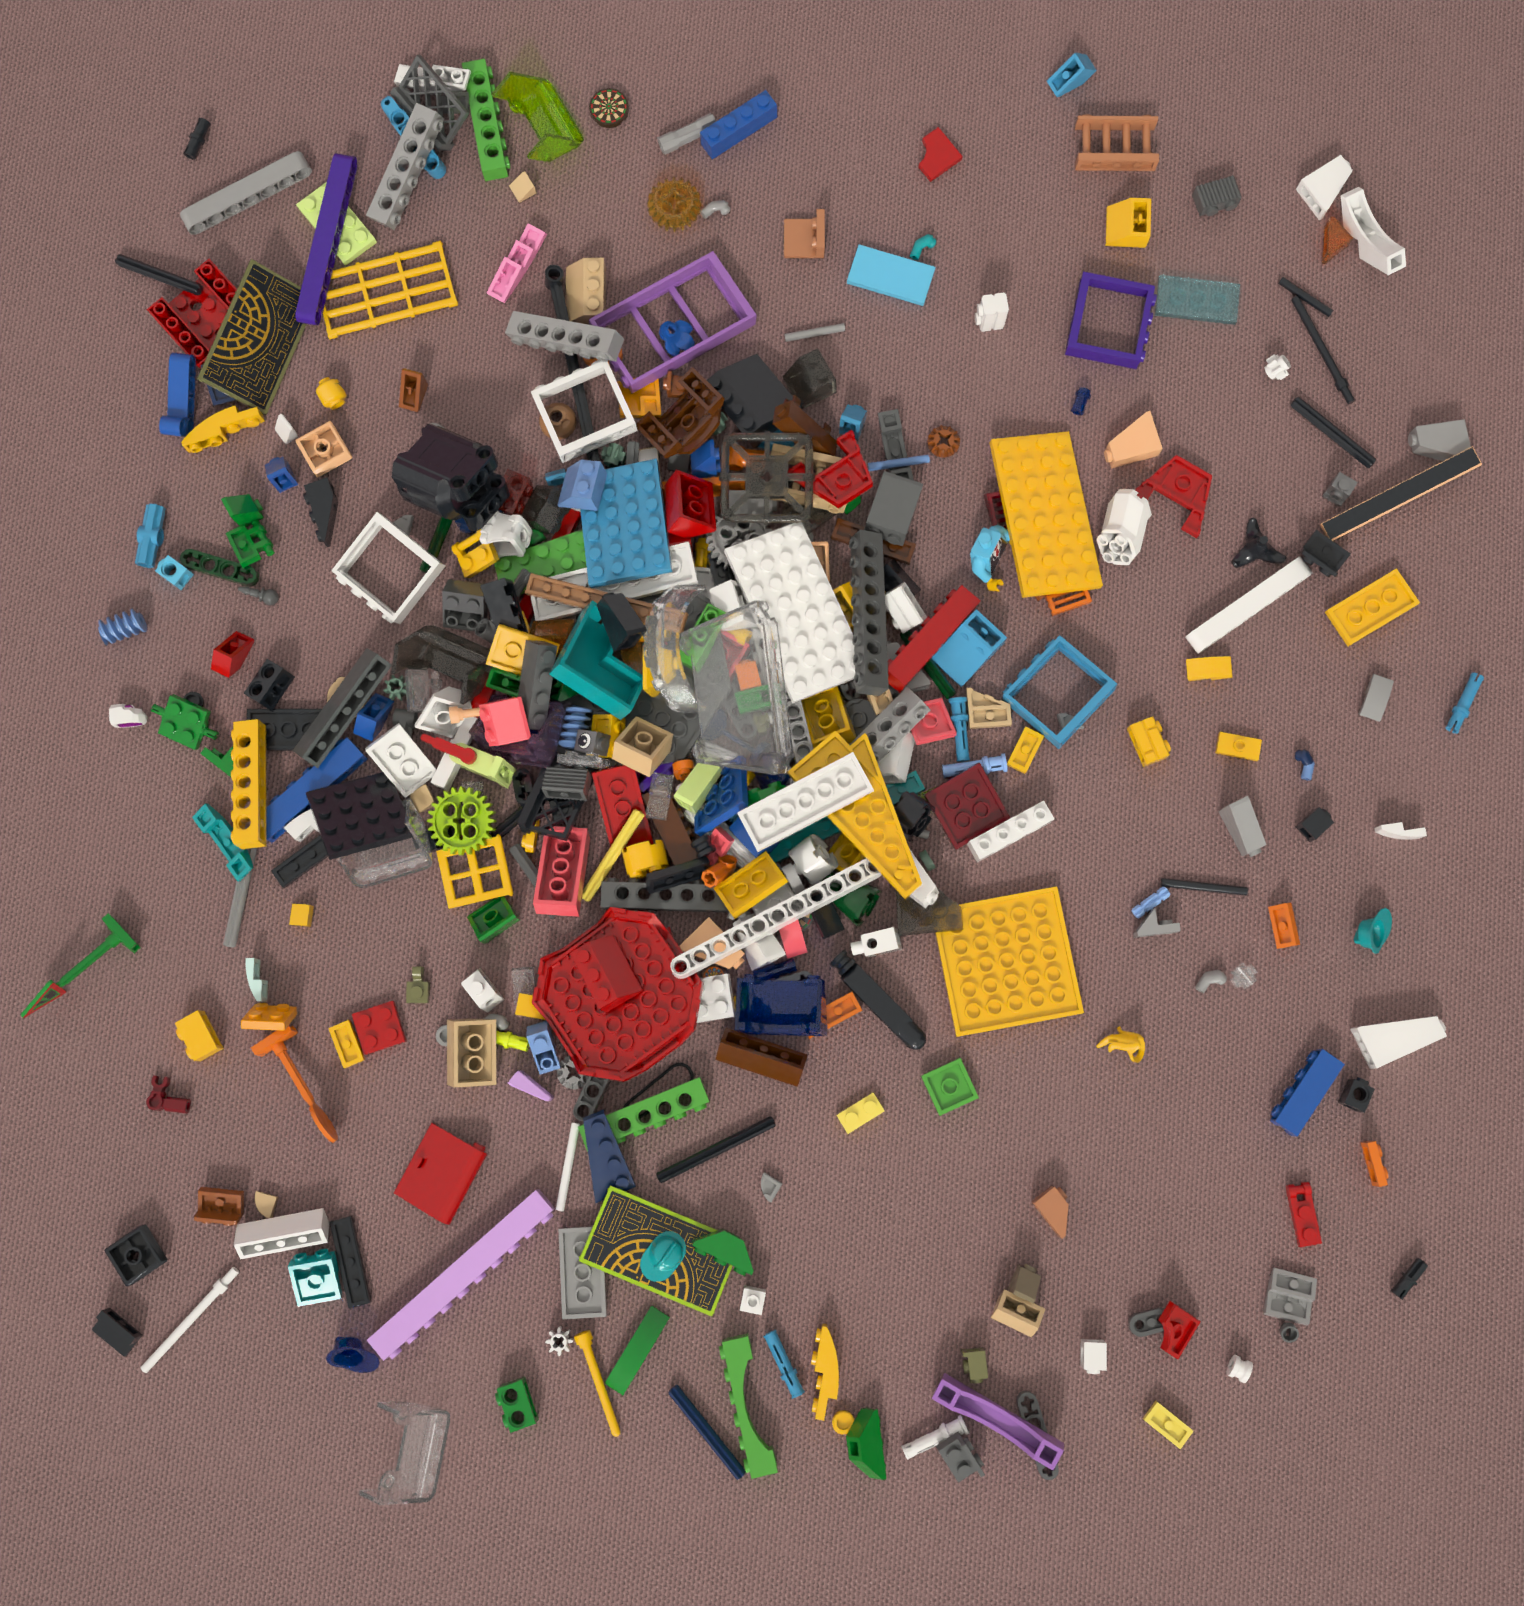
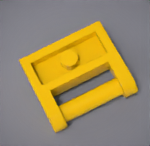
[451,529,499,578]

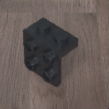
[1301,529,1351,577]

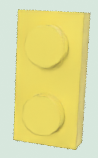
[836,1092,884,1134]
[1142,1401,1193,1449]

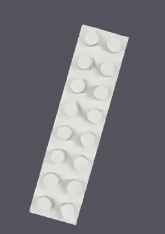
[531,542,699,624]

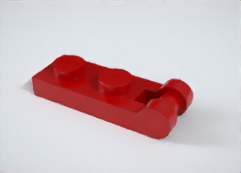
[1286,1181,1322,1247]

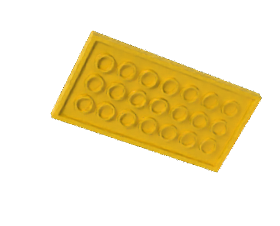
[989,431,1103,598]

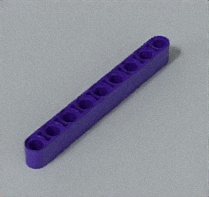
[295,153,357,326]

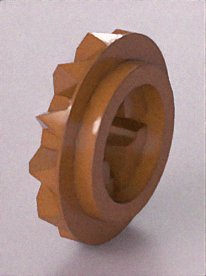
[927,425,960,458]

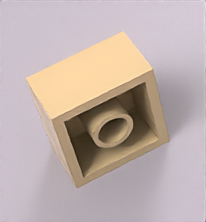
[612,716,673,777]

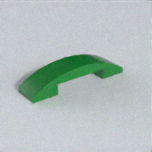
[604,1305,670,1395]

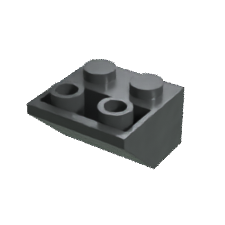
[442,579,488,631]

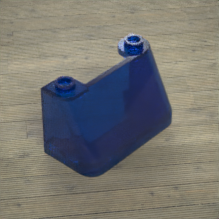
[735,974,828,1036]

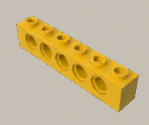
[231,719,266,849]

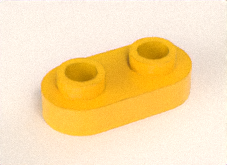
[522,819,540,853]

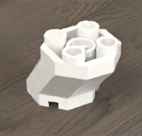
[1097,489,1152,565]

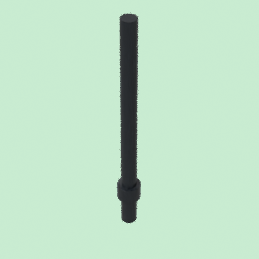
[1291,296,1355,404]

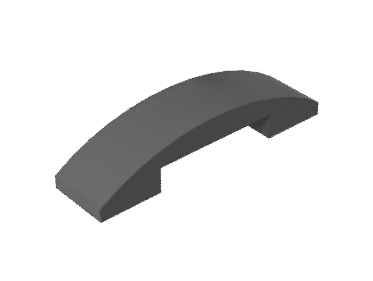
[878,409,914,481]

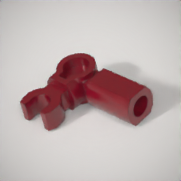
[146,1075,191,1114]

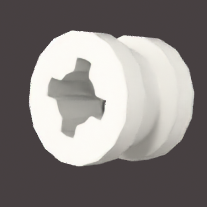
[1226,1355,1253,1383]

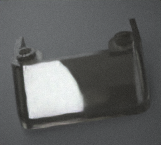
[391,625,493,705]

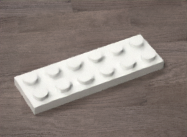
[737,752,874,852]

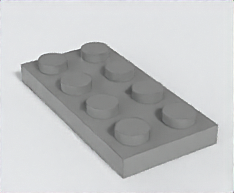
[558,1226,607,1319]

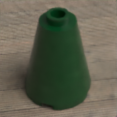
[820,872,881,926]

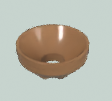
[539,403,577,440]

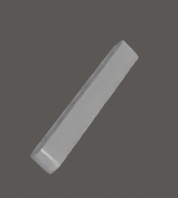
[180,151,312,235]

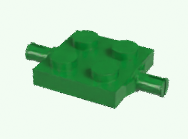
[151,694,219,750]

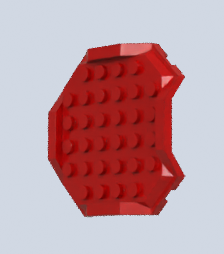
[532,907,704,1082]

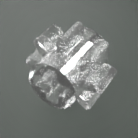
[1230,963,1258,990]

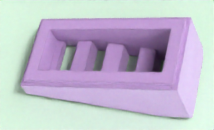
[507,1070,554,1101]

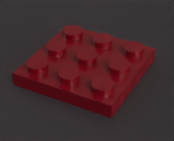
[923,763,1010,850]

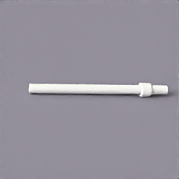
[140,1267,239,1373]

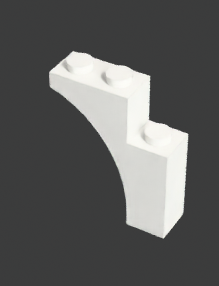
[1341,187,1406,275]

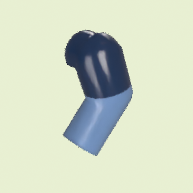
[1295,749,1315,780]

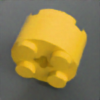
[621,840,669,879]

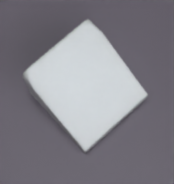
[275,414,298,444]

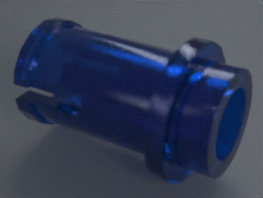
[1071,387,1091,416]

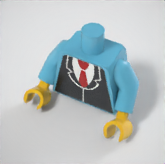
[970,525,1011,592]

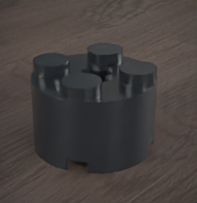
[894,791,935,842]

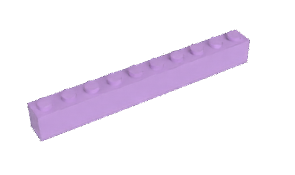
[367,1189,556,1361]

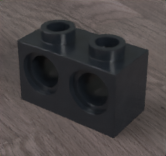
[244,659,295,711]

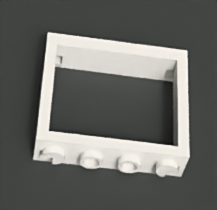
[531,360,638,463]
[331,512,445,624]

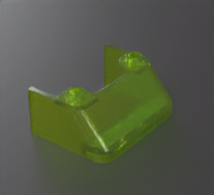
[491,71,584,162]

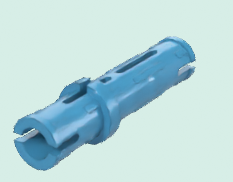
[1445,673,1484,734]
[763,1330,805,1399]

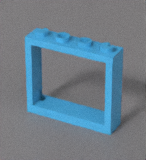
[1002,635,1117,749]

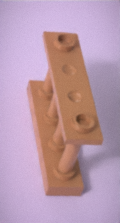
[1075,114,1159,171]

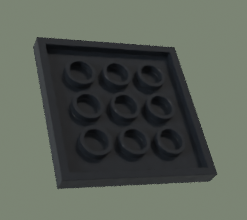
[306,772,414,860]

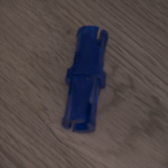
[752,958,797,984]

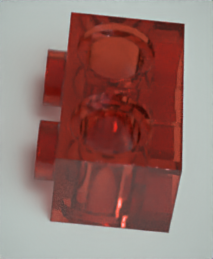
[498,469,534,516]

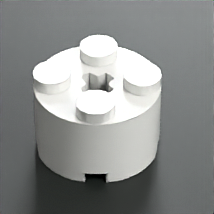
[789,834,838,886]

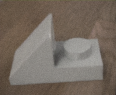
[1133,908,1181,938]

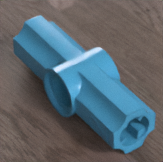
[135,503,166,568]

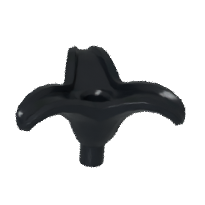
[1231,518,1287,568]

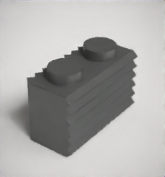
[1192,175,1242,216]
[542,765,592,801]

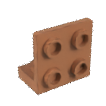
[784,209,825,258]

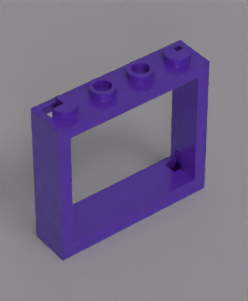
[1065,271,1157,369]

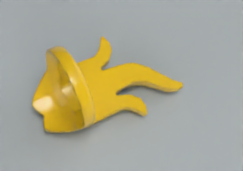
[1096,1026,1145,1063]

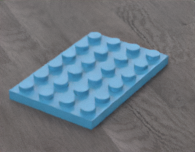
[580,458,673,588]

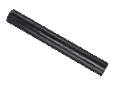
[1278,277,1334,317]

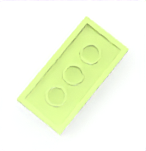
[296,182,377,266]

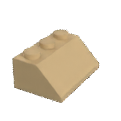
[565,258,606,325]
[447,1019,496,1087]

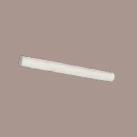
[555,1122,580,1211]

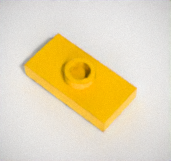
[1215,732,1262,761]

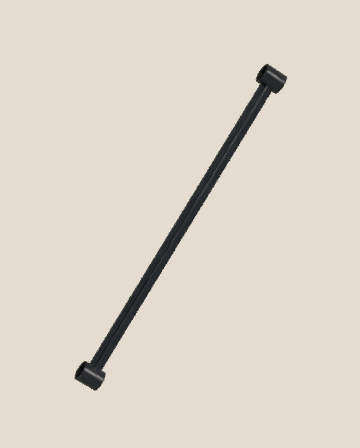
[544,265,600,461]

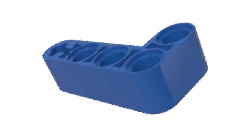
[159,352,196,437]

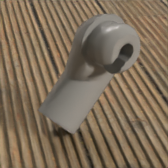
[700,200,731,219]
[1195,970,1227,994]
[484,1014,509,1031]

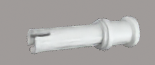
[901,1415,969,1460]

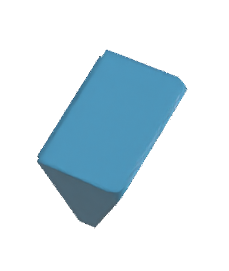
[545,468,566,487]

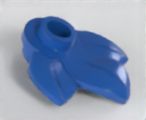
[659,320,695,357]

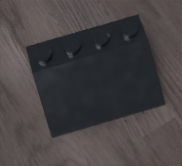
[707,354,803,449]

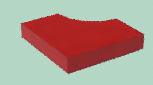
[918,127,963,182]
[1158,1301,1201,1359]

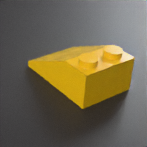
[801,686,856,749]

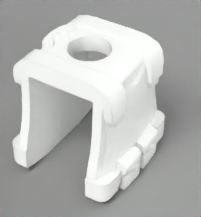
[480,511,533,559]

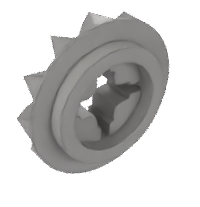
[557,1055,589,1089]

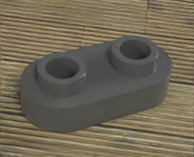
[1128,1307,1165,1337]

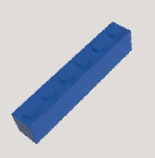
[250,737,368,843]

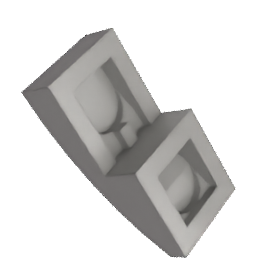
[1358,674,1394,722]

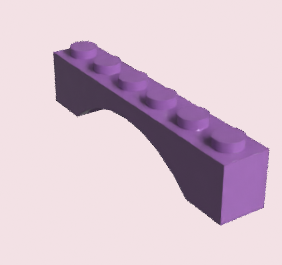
[932,1373,1064,1470]

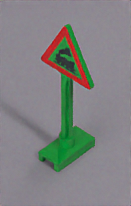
[20,913,141,1018]

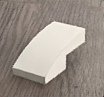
[1374,822,1427,839]

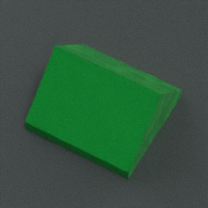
[467,896,520,944]

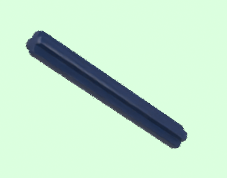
[668,1385,746,1480]

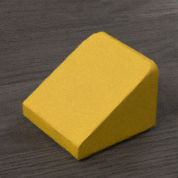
[289,904,314,927]

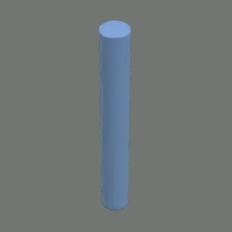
[867,454,930,471]

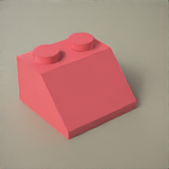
[479,697,531,746]

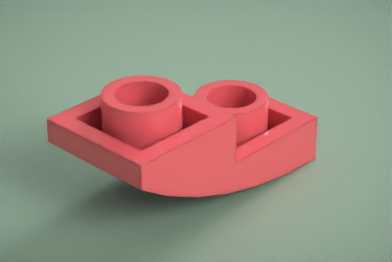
[779,920,808,959]

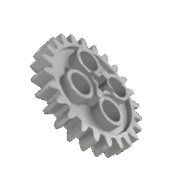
[706,507,772,572]

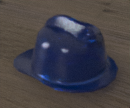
[326,1337,380,1373]

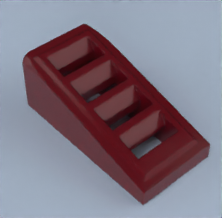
[984,491,1007,529]

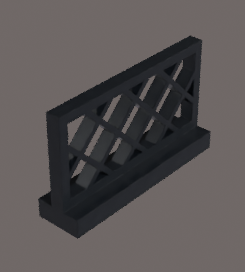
[517,750,599,841]

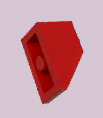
[211,631,255,678]

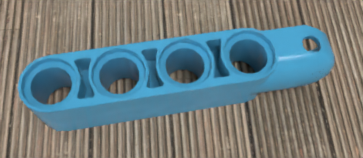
[381,96,446,179]

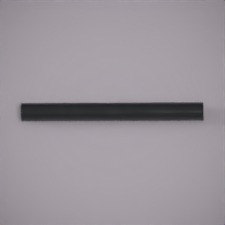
[1161,878,1248,896]

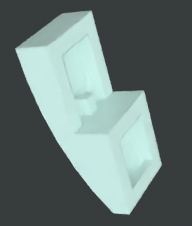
[246,958,268,1002]

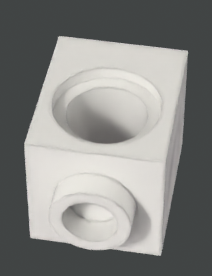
[740,1285,766,1315]
[1080,1339,1107,1374]

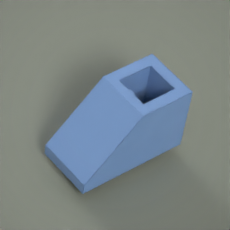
[526,1021,561,1075]

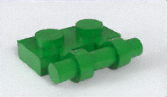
[225,520,275,568]

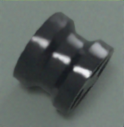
[690,834,717,858]
[829,949,856,976]

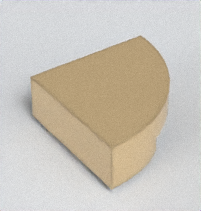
[255,1191,278,1218]

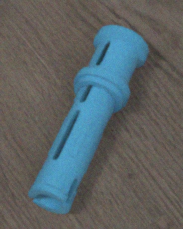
[948,697,970,762]

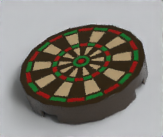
[589,88,629,128]

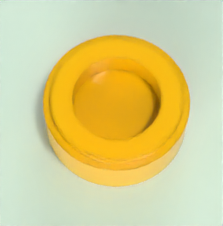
[832,1410,854,1435]

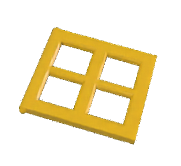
[436,834,513,909]

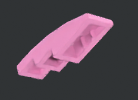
[487,223,547,303]

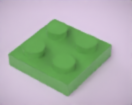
[921,1058,979,1116]

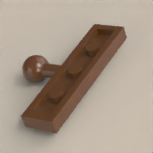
[831,518,916,565]

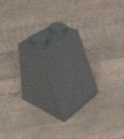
[865,471,923,546]

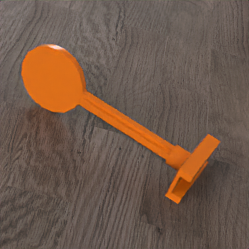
[251,1025,338,1143]

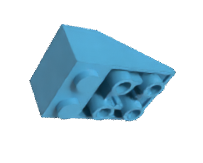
[931,609,1007,687]

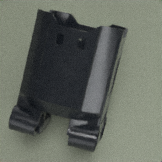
[391,424,510,531]

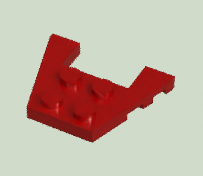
[786,429,873,508]
[1135,455,1212,538]

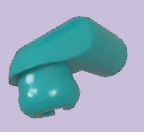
[910,234,936,260]

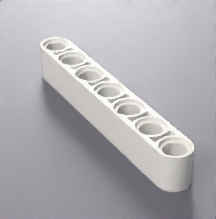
[1185,556,1313,654]

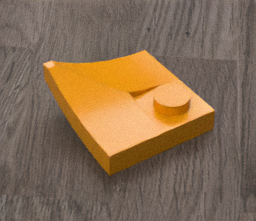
[617,378,661,418]

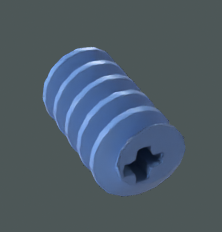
[98,608,147,646]
[558,706,593,751]

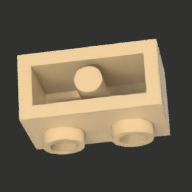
[991,1289,1045,1337]

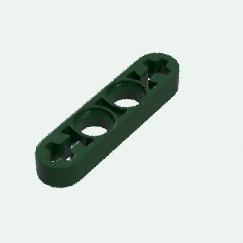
[180,549,259,587]

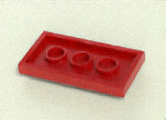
[592,764,653,850]

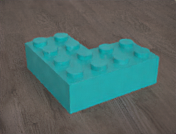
[549,600,643,720]

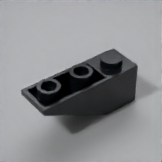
[303,477,338,547]

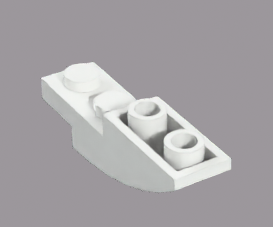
[394,64,471,95]

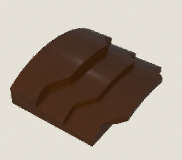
[636,367,725,458]

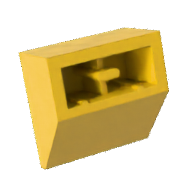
[1105,198,1151,248]

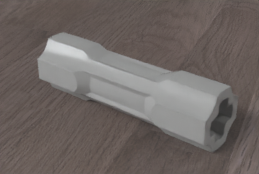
[657,113,716,155]

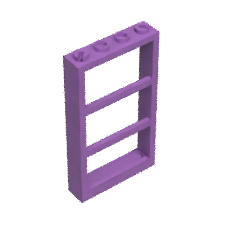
[589,251,757,393]

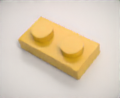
[1007,726,1044,774]
[328,1020,365,1068]

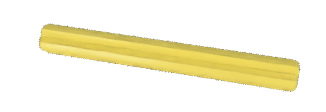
[582,809,644,902]

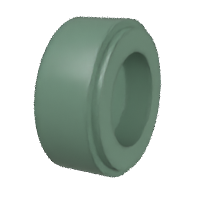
[919,850,936,871]

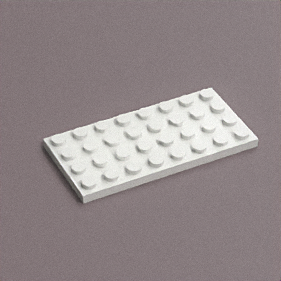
[724,521,870,704]

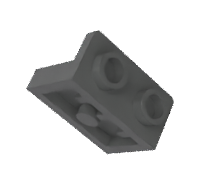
[936,1432,985,1483]

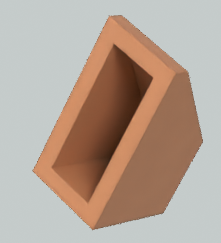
[1031,1186,1069,1239]

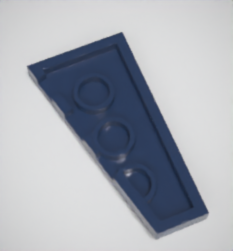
[583,1109,636,1203]

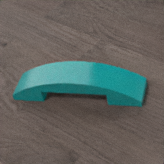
[192,803,253,882]

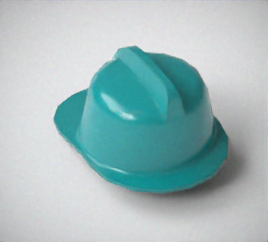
[1353,908,1392,954]
[640,1231,686,1282]

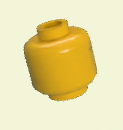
[316,377,347,410]

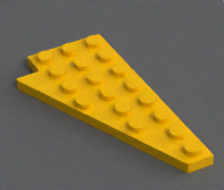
[787,730,922,899]

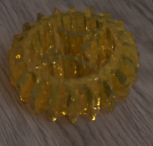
[647,176,701,232]

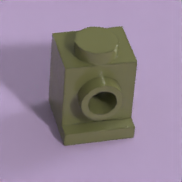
[961,1347,988,1383]

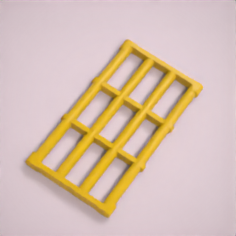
[323,240,458,340]

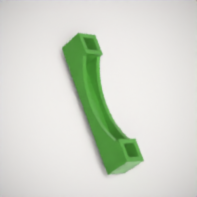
[719,1333,778,1479]

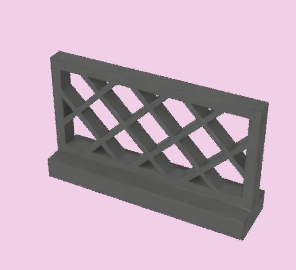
[390,55,469,151]

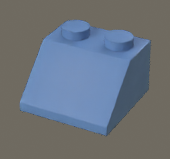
[557,460,607,511]

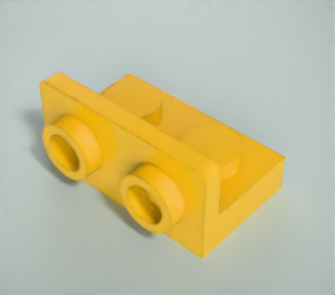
[588,714,626,758]

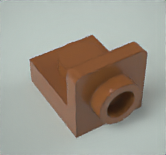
[663,371,687,398]

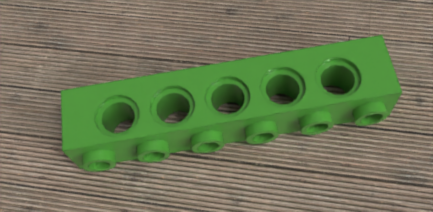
[462,59,511,181]
[578,1077,710,1151]

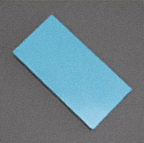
[847,245,936,306]

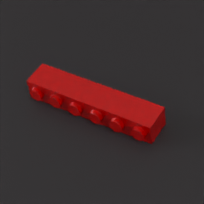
[888,585,981,693]

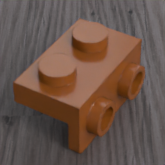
[194,1187,244,1226]

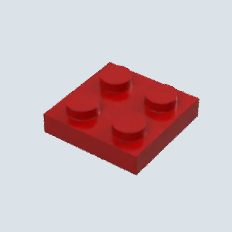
[352,1000,407,1055]

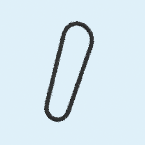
[623,1063,694,1120]

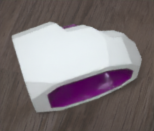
[109,704,148,728]

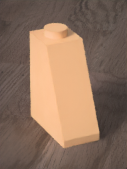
[1104,411,1162,469]
[680,917,745,970]

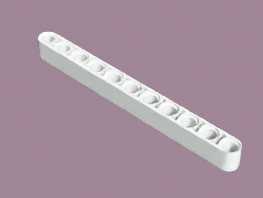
[670,858,881,979]

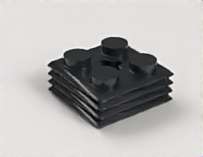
[104,1224,168,1286]

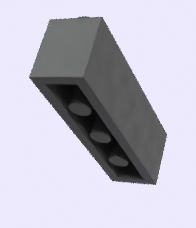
[518,640,557,730]

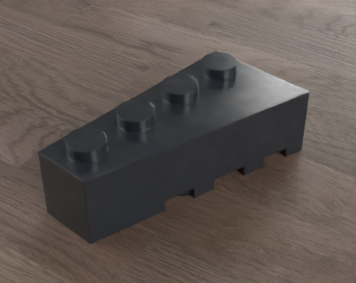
[480,578,528,633]

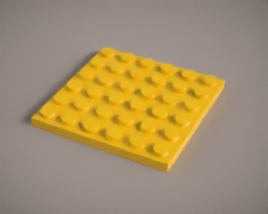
[931,886,1084,1037]

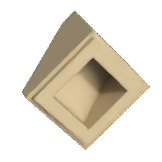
[509,171,536,203]
[409,784,436,814]

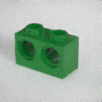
[495,1376,539,1433]

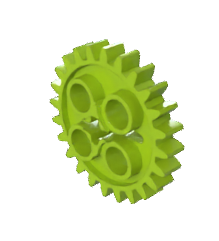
[427,786,497,855]

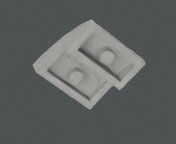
[1263,1268,1317,1326]

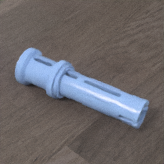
[942,753,1007,778]

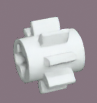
[1264,354,1291,380]
[545,1326,574,1356]

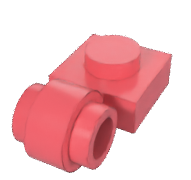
[707,826,735,865]

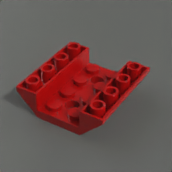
[146,259,237,368]

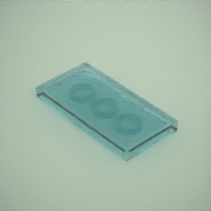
[1155,275,1240,325]

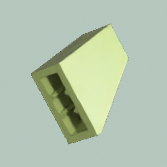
[674,757,722,814]

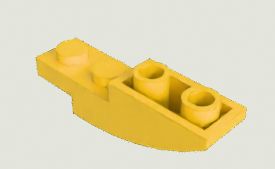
[181,406,265,453]
[811,1323,839,1421]

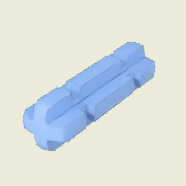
[1132,887,1170,919]

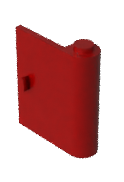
[394,1123,488,1225]

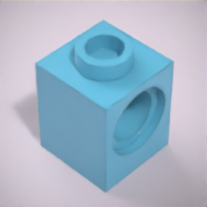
[155,555,194,590]

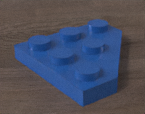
[694,756,748,837]

